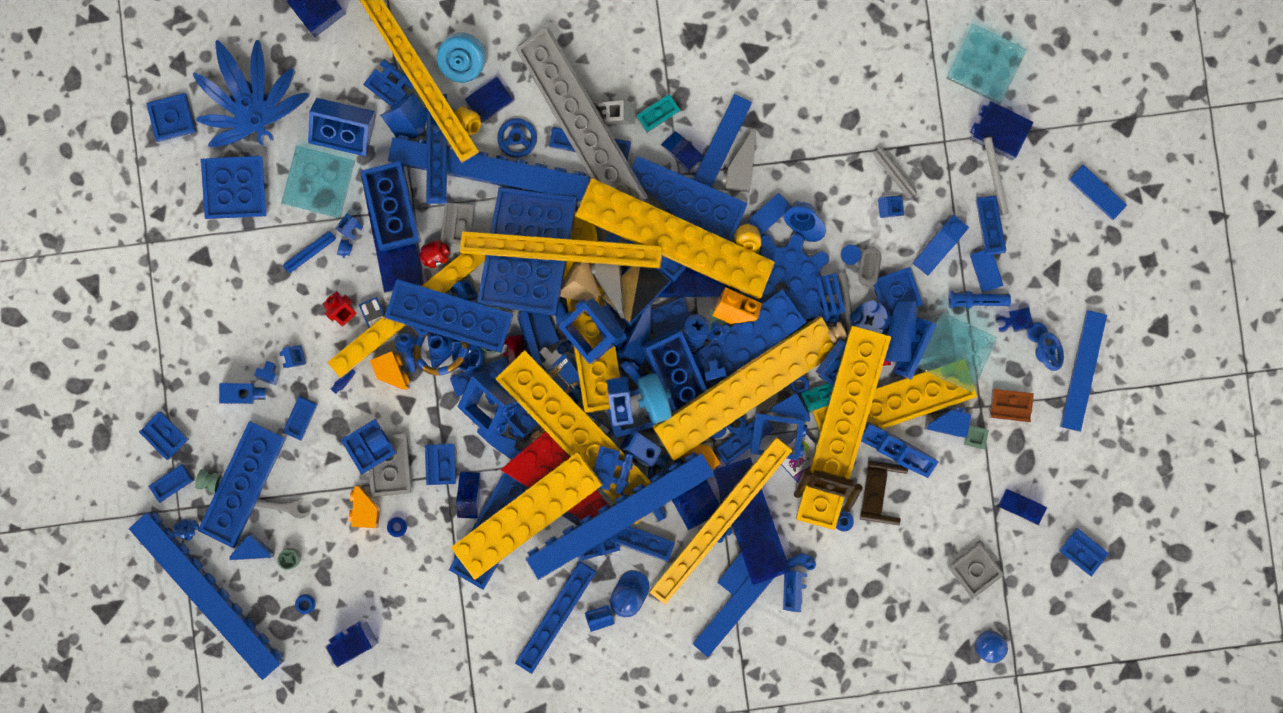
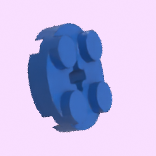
[850,300,891,335]

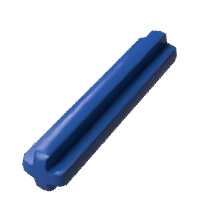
[283,231,336,273]

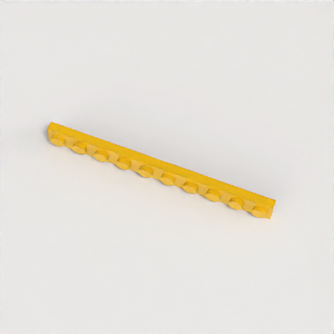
[359,0,479,163]
[459,231,663,268]
[327,253,486,378]
[650,437,792,605]

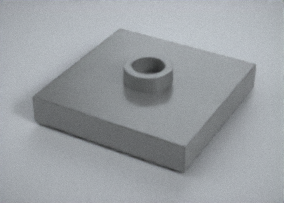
[947,542,1004,599]

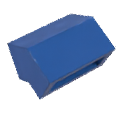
[585,605,615,632]

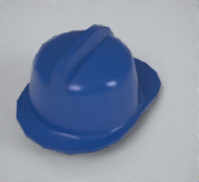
[784,200,826,242]
[610,571,650,618]

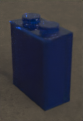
[969,101,1034,160]

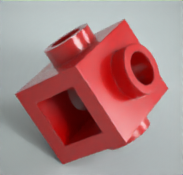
[322,291,357,327]

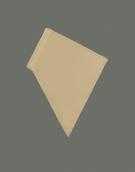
[560,262,600,301]

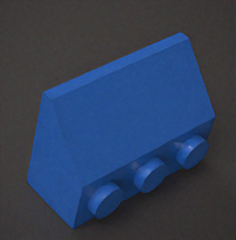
[308,98,375,157]

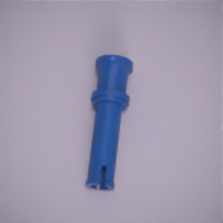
[948,291,1011,309]

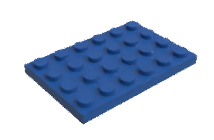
[477,187,578,316]

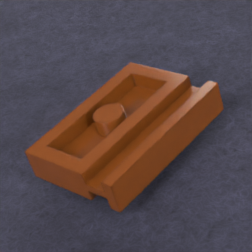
[989,389,1034,422]

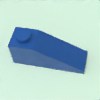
[912,215,969,276]
[616,305,651,366]

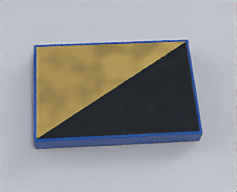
[601,266,671,325]

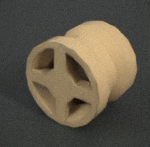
[828,321,848,345]

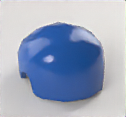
[452,344,485,372]
[975,631,1008,663]

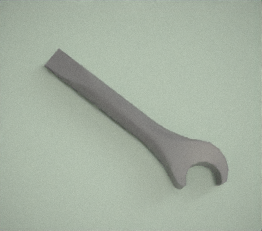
[255,498,310,519]

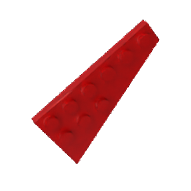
[500,432,610,519]

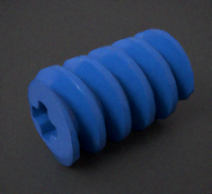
[682,314,710,353]

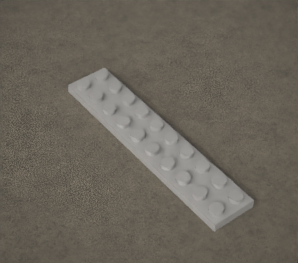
[516,27,648,202]

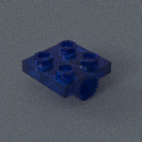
[672,479,720,530]

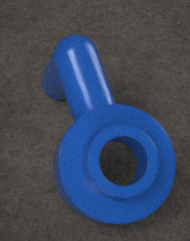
[394,332,416,373]

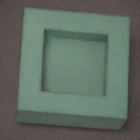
[964,425,989,450]

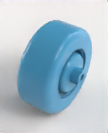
[437,32,486,83]
[637,373,671,424]

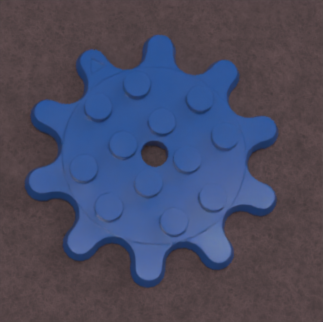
[724,233,836,335]

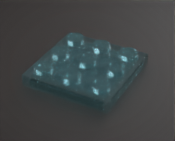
[946,24,1027,104]
[281,145,355,219]
[917,312,998,392]

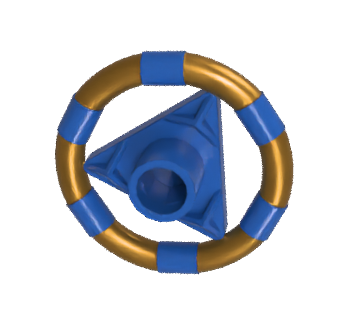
[413,332,469,376]

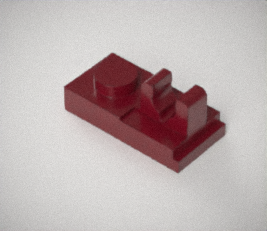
[503,335,525,365]

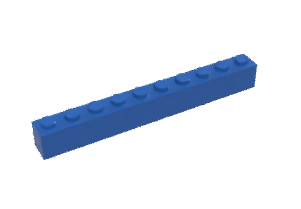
[388,135,590,202]
[525,452,714,580]
[128,512,284,680]

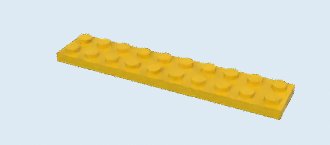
[575,178,775,299]
[563,212,620,413]
[652,316,835,461]
[795,325,891,530]
[495,351,651,524]

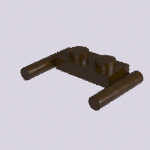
[859,460,908,526]
[793,469,863,512]

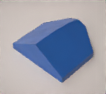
[380,93,427,138]

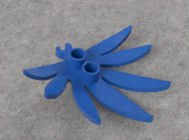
[193,40,310,148]

